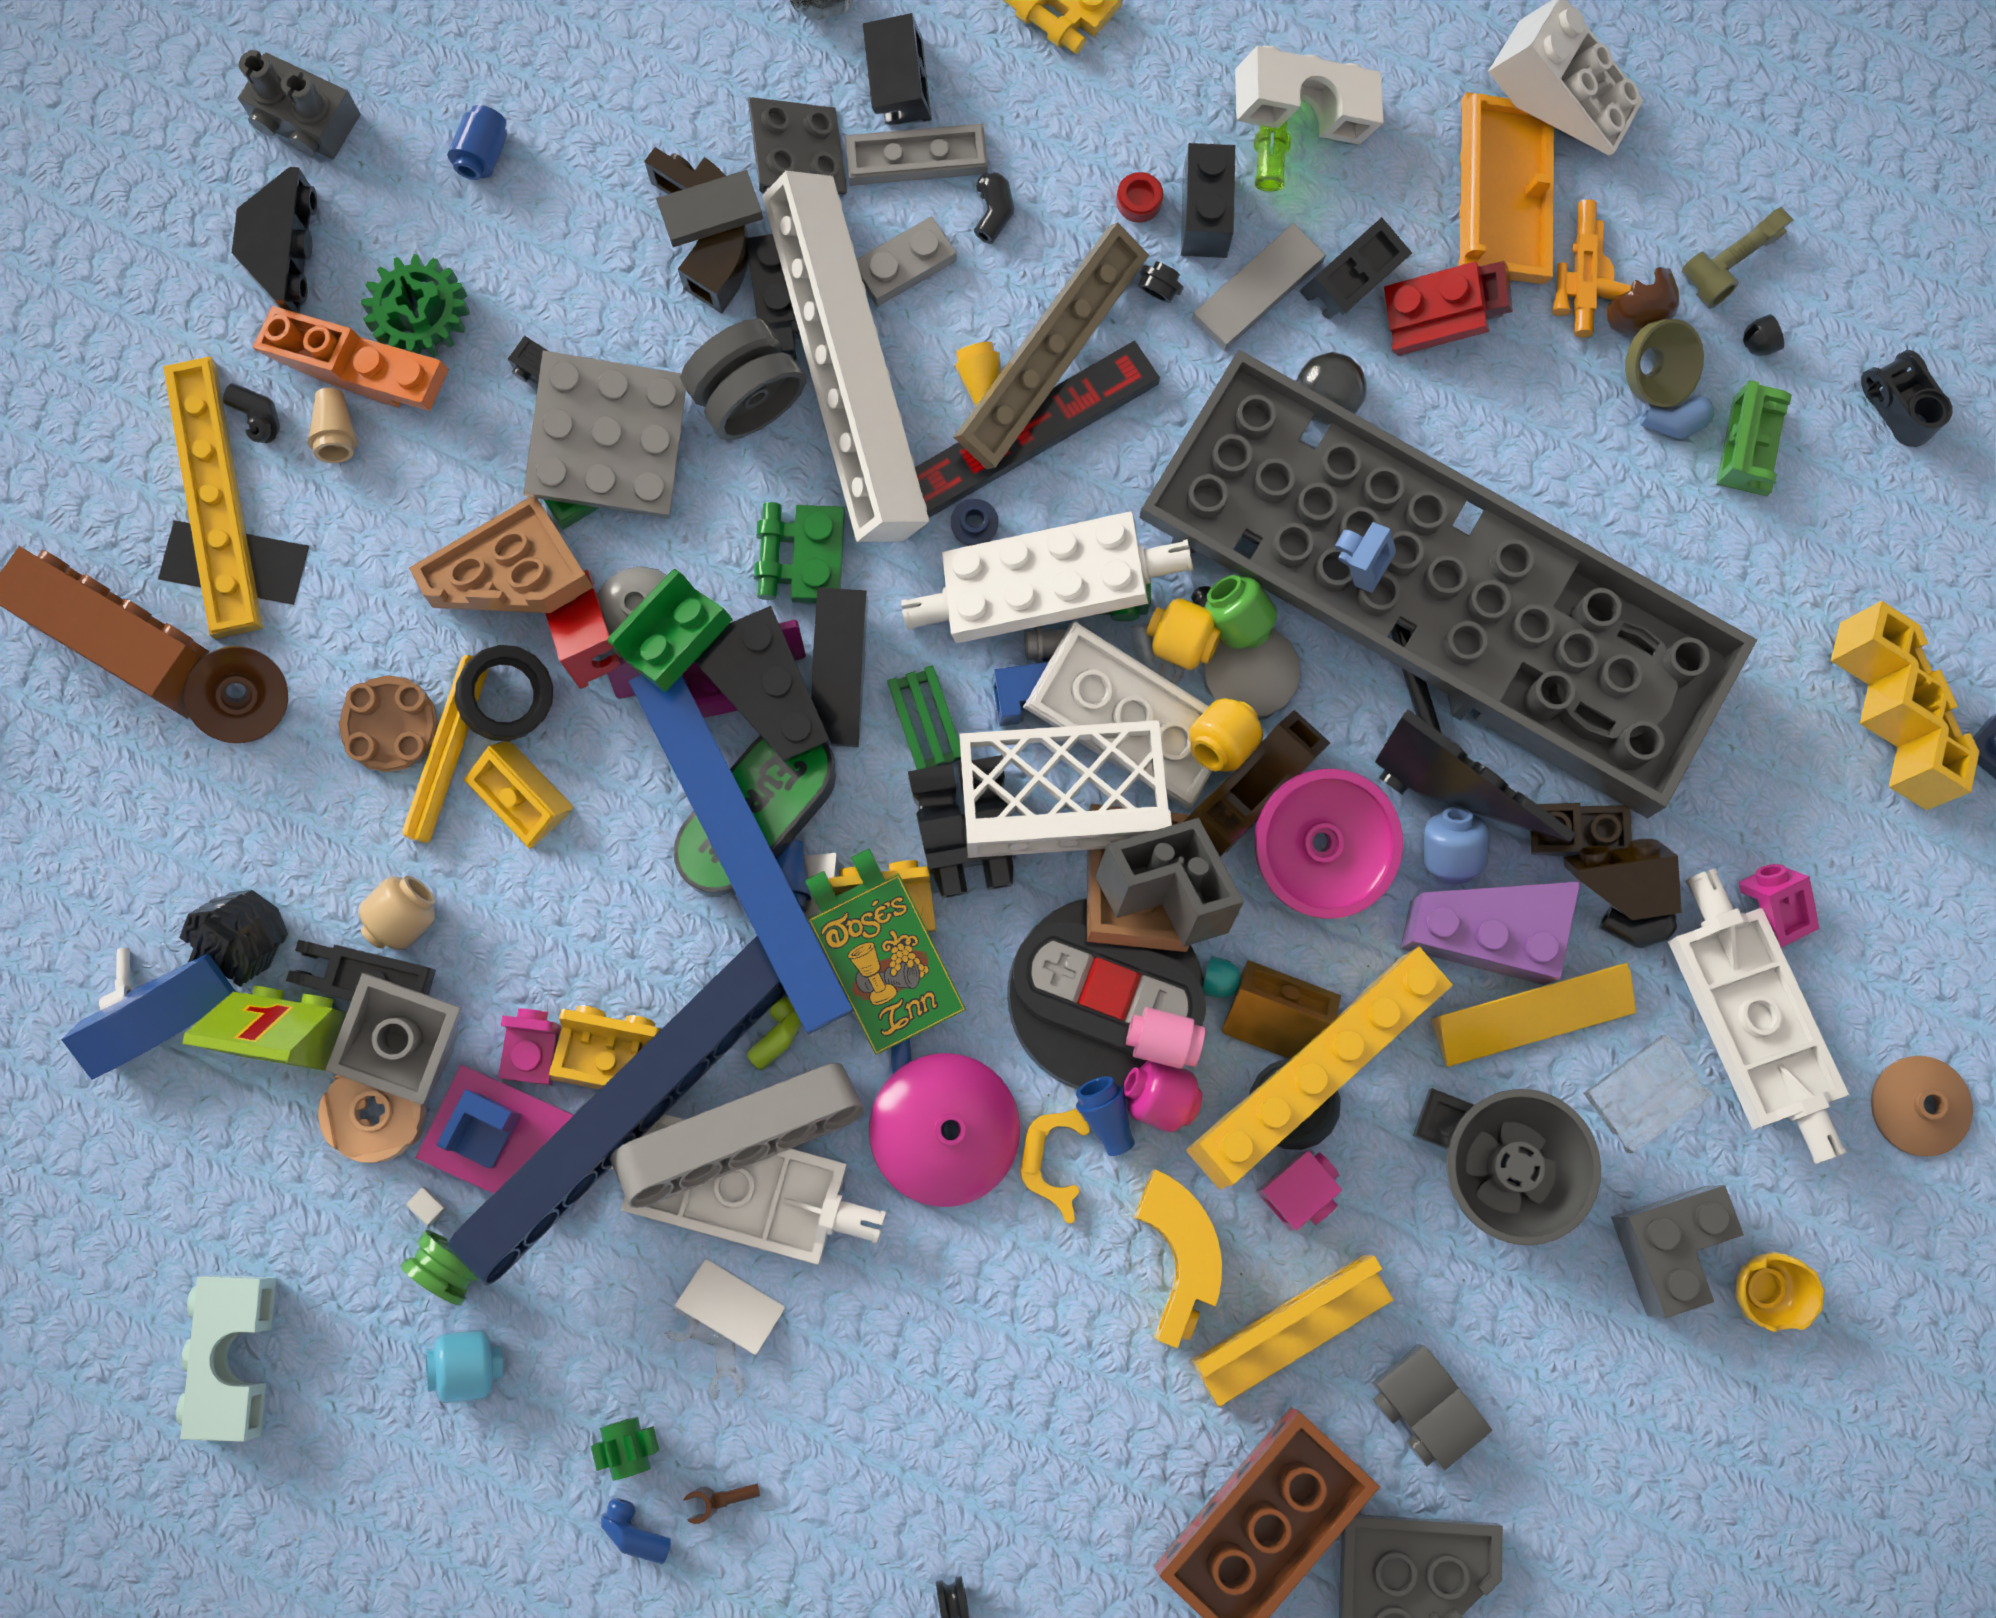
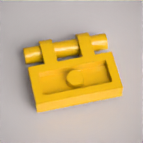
[1004,0,1123,54]

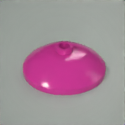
[1254,769,1403,919]
[869,1053,1020,1207]

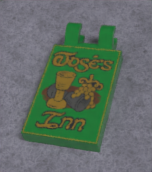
[805,848,966,1055]

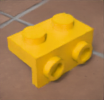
[549,1006,661,1090]

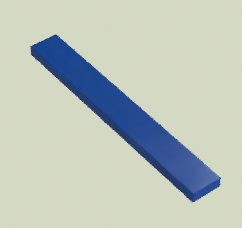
[629,675,854,1035]

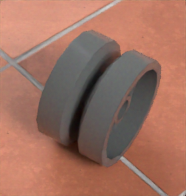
[680,318,806,441]

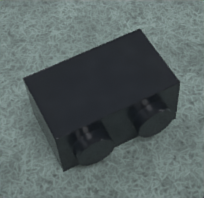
[1181,143,1236,258]

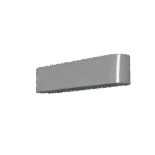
[610,1063,864,1208]

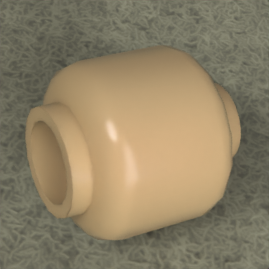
[359,875,436,950]

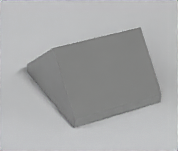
[325,973,462,1105]

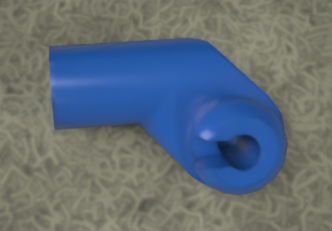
[601,1498,671,1564]

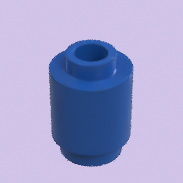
[447,105,507,180]

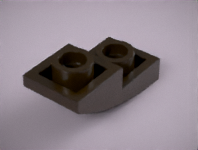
[1530,803,1632,856]

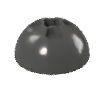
[1446,1089,1601,1245]

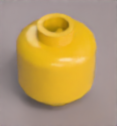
[1146,598,1221,670]
[1189,698,1263,772]

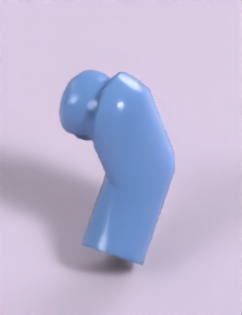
[1640,396,1715,439]

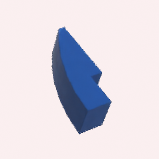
[61,953,236,1080]

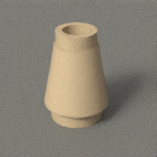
[308,388,358,463]

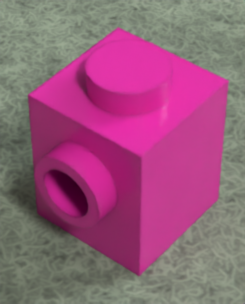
[1256,1150,1342,1231]

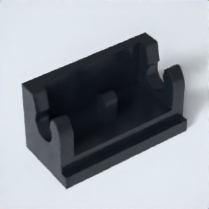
[863,13,932,125]
[1300,217,1412,319]

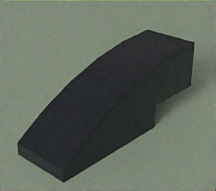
[811,587,868,747]

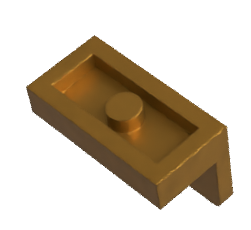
[1222,960,1341,1058]

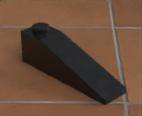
[1375,709,1576,844]

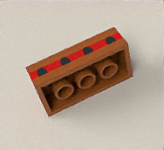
[1153,1407,1380,1618]

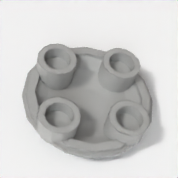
[1204,628,1301,719]

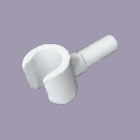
[99,948,133,1010]

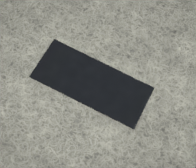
[158,520,309,605]

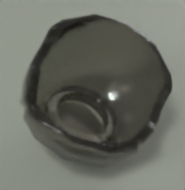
[1296,352,1367,425]

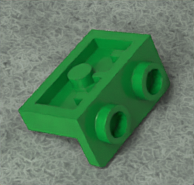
[608,569,733,692]

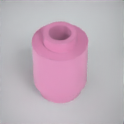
[1126,1007,1205,1069]

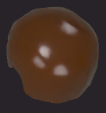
[1607,267,1679,336]

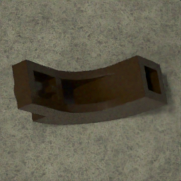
[644,147,749,314]
[1184,710,1330,857]

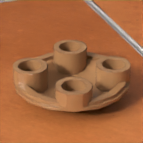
[339,675,438,772]

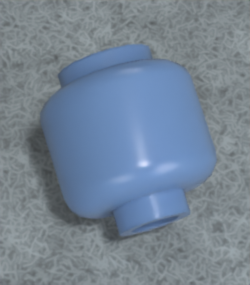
[1423,807,1490,884]

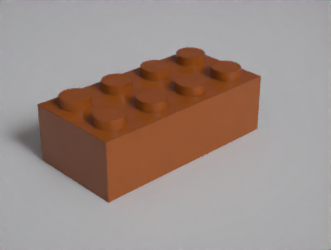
[0,546,210,719]

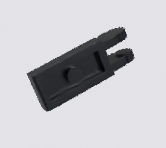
[286,940,436,1001]

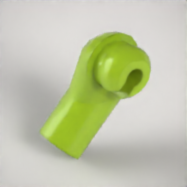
[746,996,802,1070]

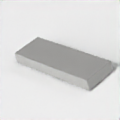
[845,124,988,186]
[1192,223,1326,351]

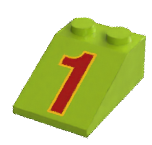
[182,985,347,1071]

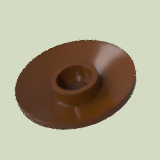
[184,646,288,743]

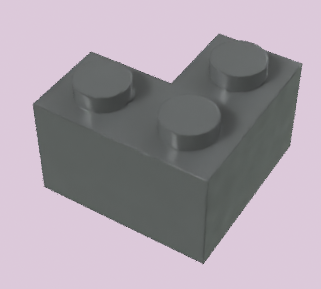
[1095,818,1244,947]
[1611,1185,1744,1318]

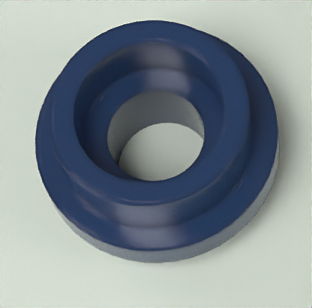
[951,499,999,546]

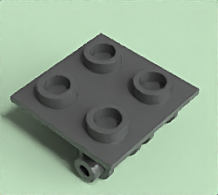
[748,97,847,194]

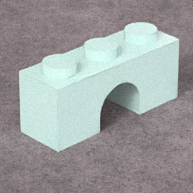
[176,1275,276,1442]

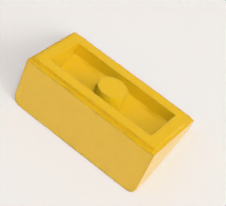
[463,741,573,849]

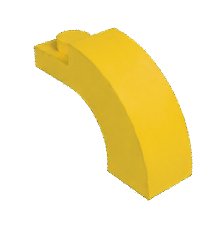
[1133,1169,1222,1349]

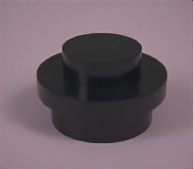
[1138,261,1184,303]

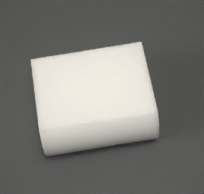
[406,1187,447,1227]

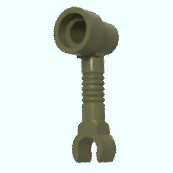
[1681,207,1794,309]

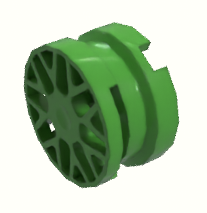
[400,1230,479,1306]

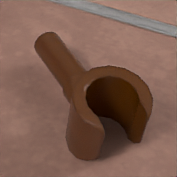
[683,1483,760,1524]

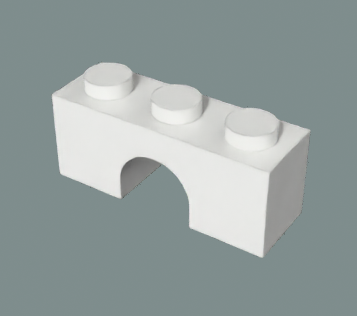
[1235,46,1383,145]

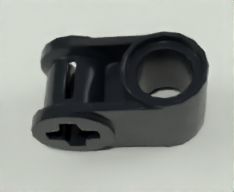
[1861,350,1953,447]

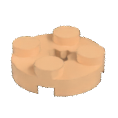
[318,1075,426,1163]

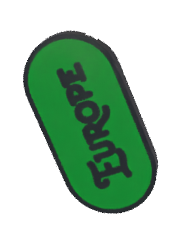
[674,736,836,897]

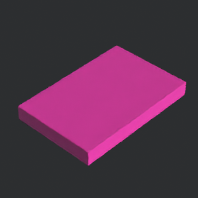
[415,1064,574,1194]

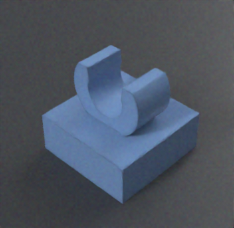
[1335,522,1396,593]

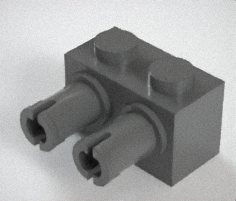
[238,50,361,160]

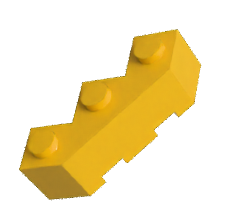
[1831,601,1979,810]

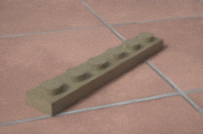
[953,222,1149,469]

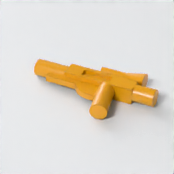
[1551,199,1631,338]

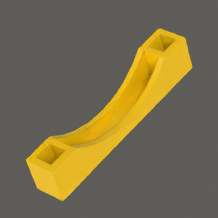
[1186,947,1453,1190]

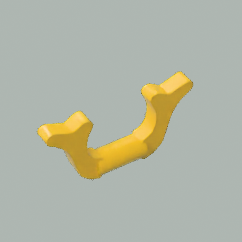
[1020,1108,1090,1224]

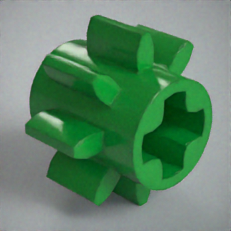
[590,1416,660,1481]

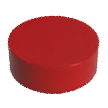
[1116,172,1164,223]

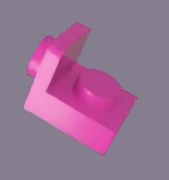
[1739,864,1820,948]
[498,1008,562,1086]

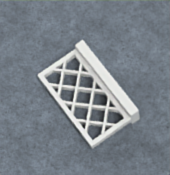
[959,720,1172,858]

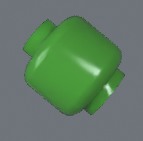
[1204,575,1277,649]

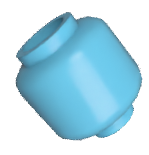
[426,1330,503,1403]

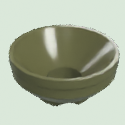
[1625,319,1704,407]

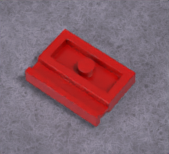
[1384,261,1490,356]

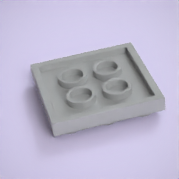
[523,350,686,519]

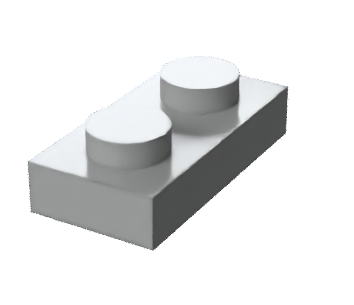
[856,216,957,307]

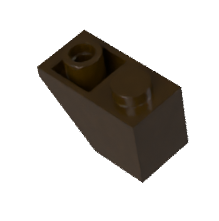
[1563,839,1682,920]

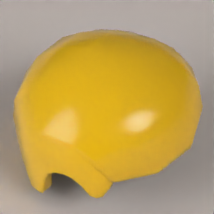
[1735,1252,1825,1332]

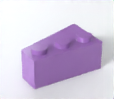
[1400,881,1580,985]

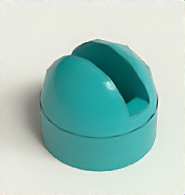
[1203,956,1241,998]

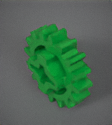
[361,254,470,357]

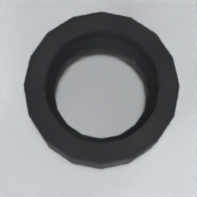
[455,645,553,742]

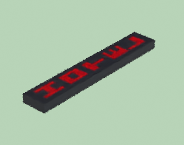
[915,340,1160,518]

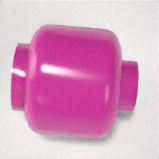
[1123,1061,1202,1132]

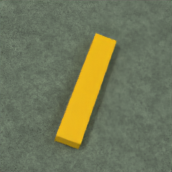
[163,356,263,639]

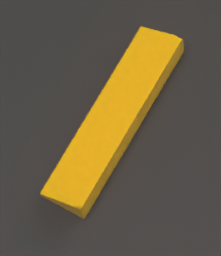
[1431,962,1636,1067]

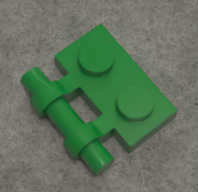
[754,502,845,604]

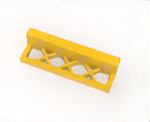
[1190,1255,1394,1407]

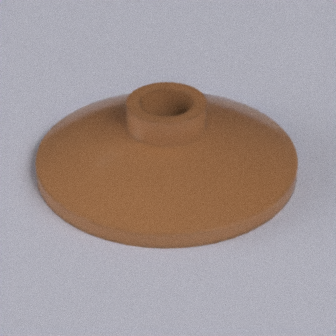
[1871,1056,1973,1157]

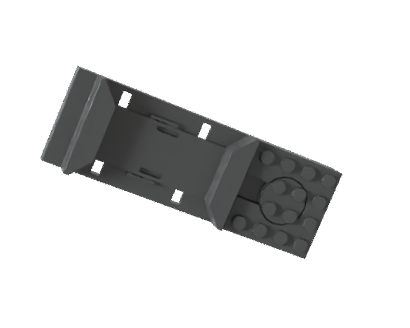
[1139,350,1757,819]

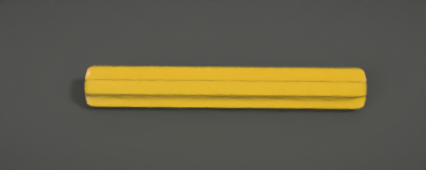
[402,655,489,843]

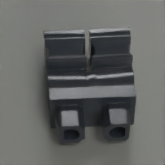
[908,755,1017,898]

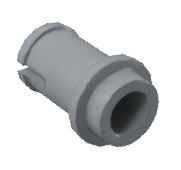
[1024,626,1068,664]

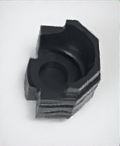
[179,890,288,987]

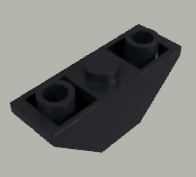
[231,167,317,313]

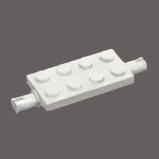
[901,511,1194,644]
[1668,868,1849,1164]
[610,1114,886,1265]

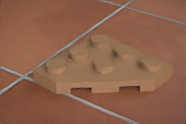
[409,497,593,613]

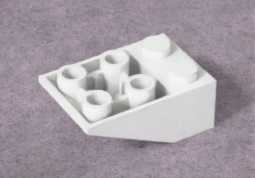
[1488,0,1643,156]

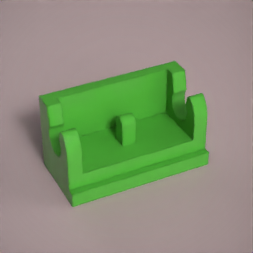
[1716,380,1792,497]

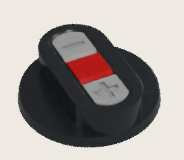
[1007,898,1206,1089]

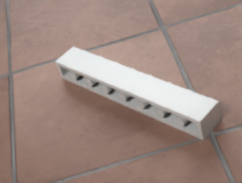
[762,171,930,542]

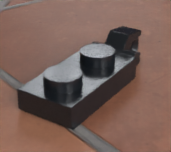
[747,234,800,361]

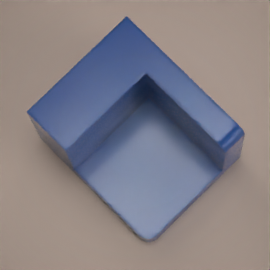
[436,1089,522,1168]

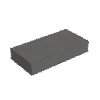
[656,170,763,247]

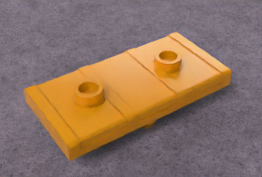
[1458,92,1554,284]

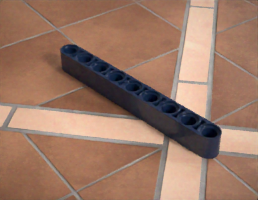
[447,936,786,1285]

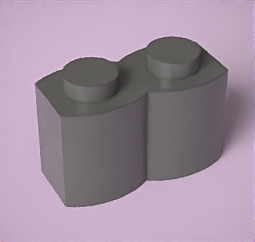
[1372,1344,1493,1471]

